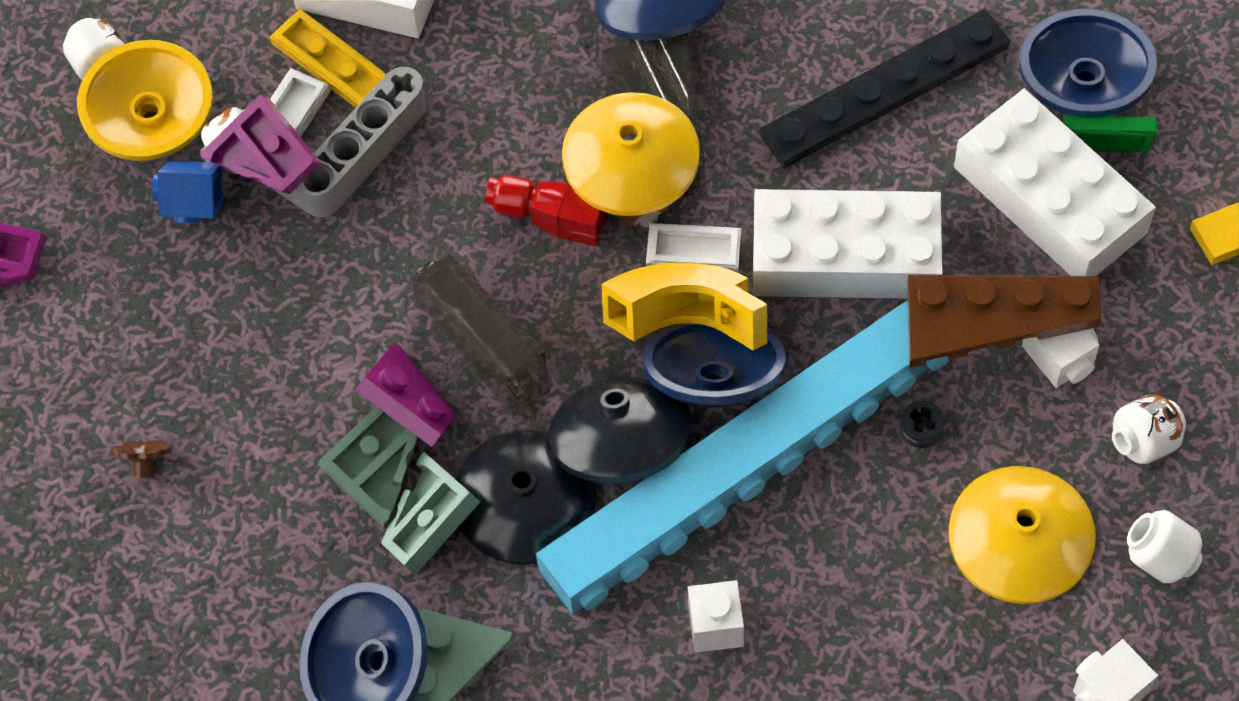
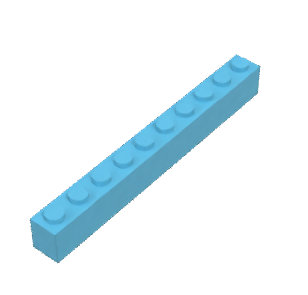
[536,301,949,615]

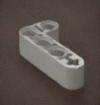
[274,67,427,217]

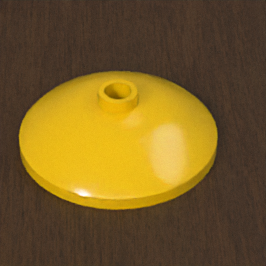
[77,40,213,161]
[562,93,700,216]
[948,466,1096,604]

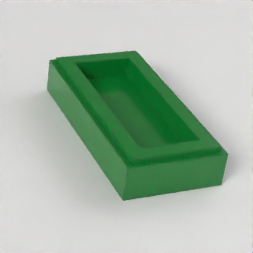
[1062,115,1157,153]

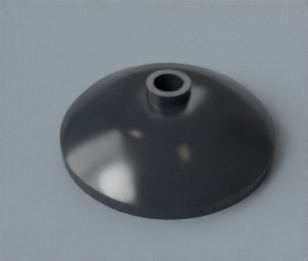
[548,377,692,484]
[456,430,596,565]

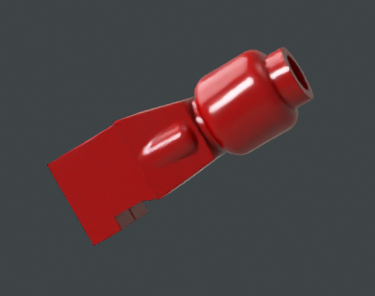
[484,174,607,247]

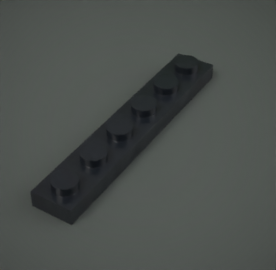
[760,9,1010,169]

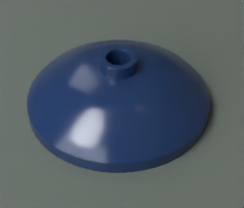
[595,0,725,40]
[1019,9,1157,117]
[643,324,786,407]
[300,582,428,701]

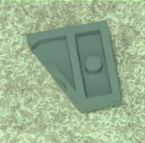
[319,406,419,528]
[381,452,480,575]
[413,609,513,701]

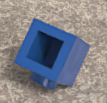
[152,160,223,223]

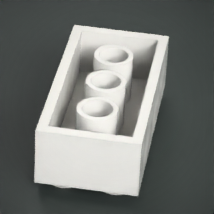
[954,88,1156,276]
[753,189,942,299]

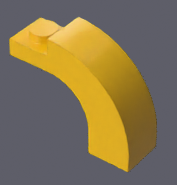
[601,263,767,351]

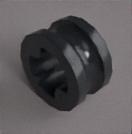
[900,401,944,448]

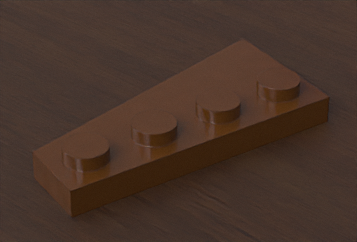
[907,275,1102,368]

